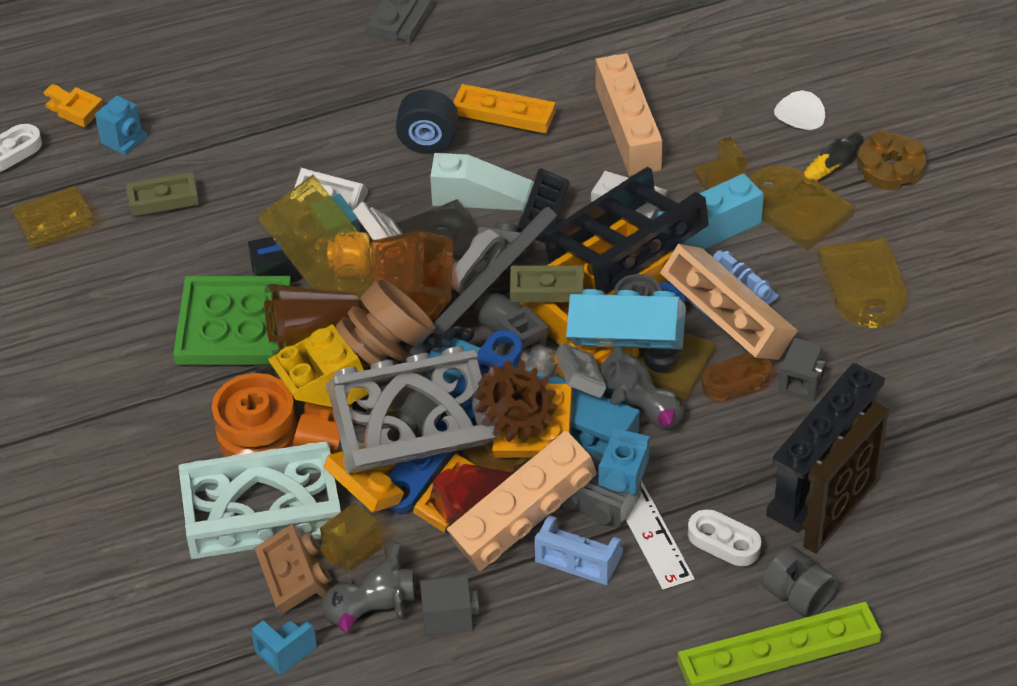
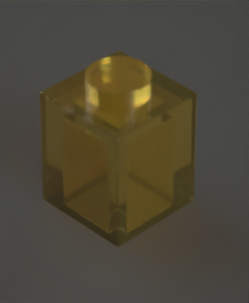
[320,502,383,573]

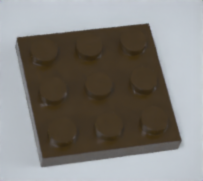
[802,401,889,554]

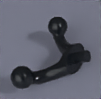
[425,326,474,352]

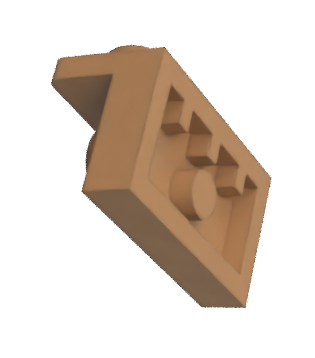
[254,524,332,613]

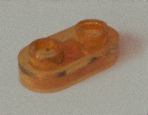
[702,353,772,401]

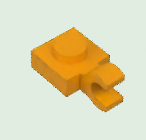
[43,84,104,128]

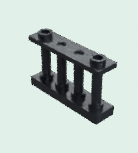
[543,167,709,295]

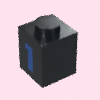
[248,233,303,283]

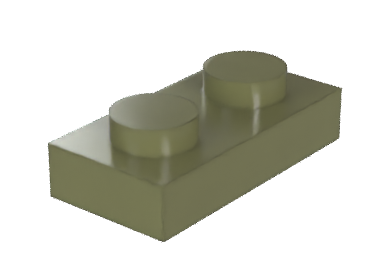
[125,172,199,216]
[510,266,583,302]

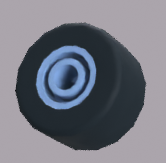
[396,90,458,154]

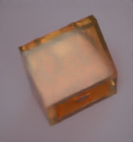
[369,230,453,320]

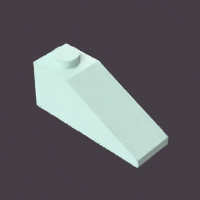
[430,153,533,210]

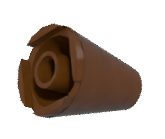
[264,284,366,355]

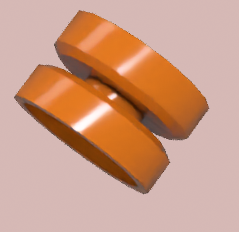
[211,373,297,457]

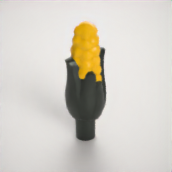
[804,132,864,183]

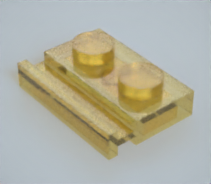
[12,185,95,248]

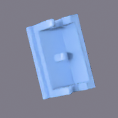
[535,515,623,585]

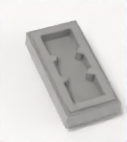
[555,343,606,398]

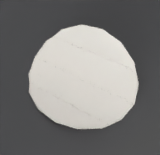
[774,90,825,130]

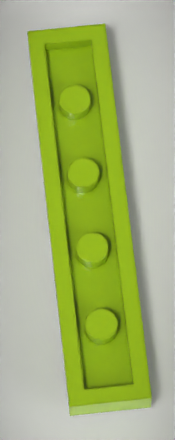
[677,602,881,686]

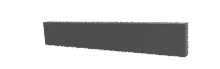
[399,207,557,364]

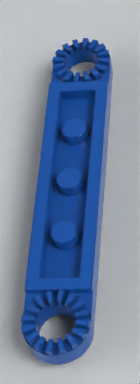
[386,330,523,515]

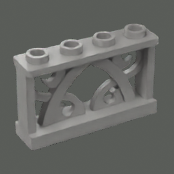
[326,346,500,474]

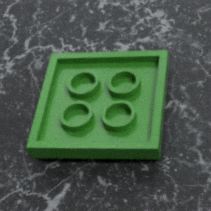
[173,276,292,365]

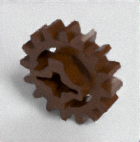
[473,360,558,443]

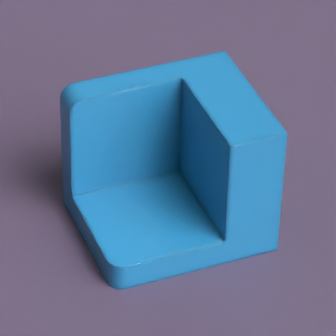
[251,620,317,676]

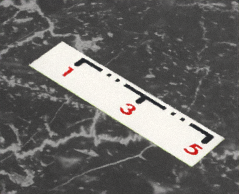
[626,480,695,589]

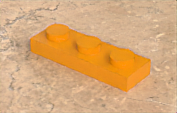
[453,84,556,134]

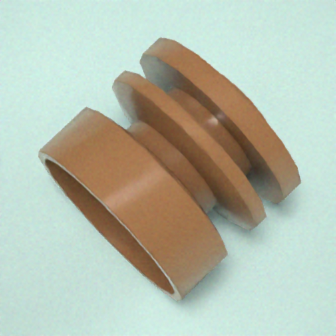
[336,278,435,365]

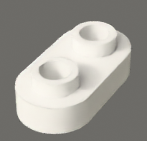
[0,124,42,172]
[688,509,761,566]

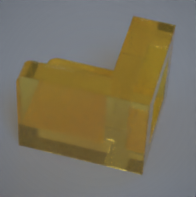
[694,136,745,191]

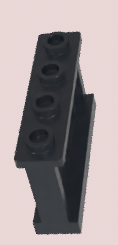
[766,363,885,533]

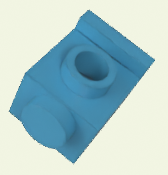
[95,95,147,155]
[598,427,650,495]

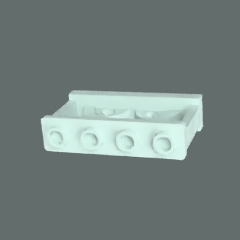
[178,442,344,559]

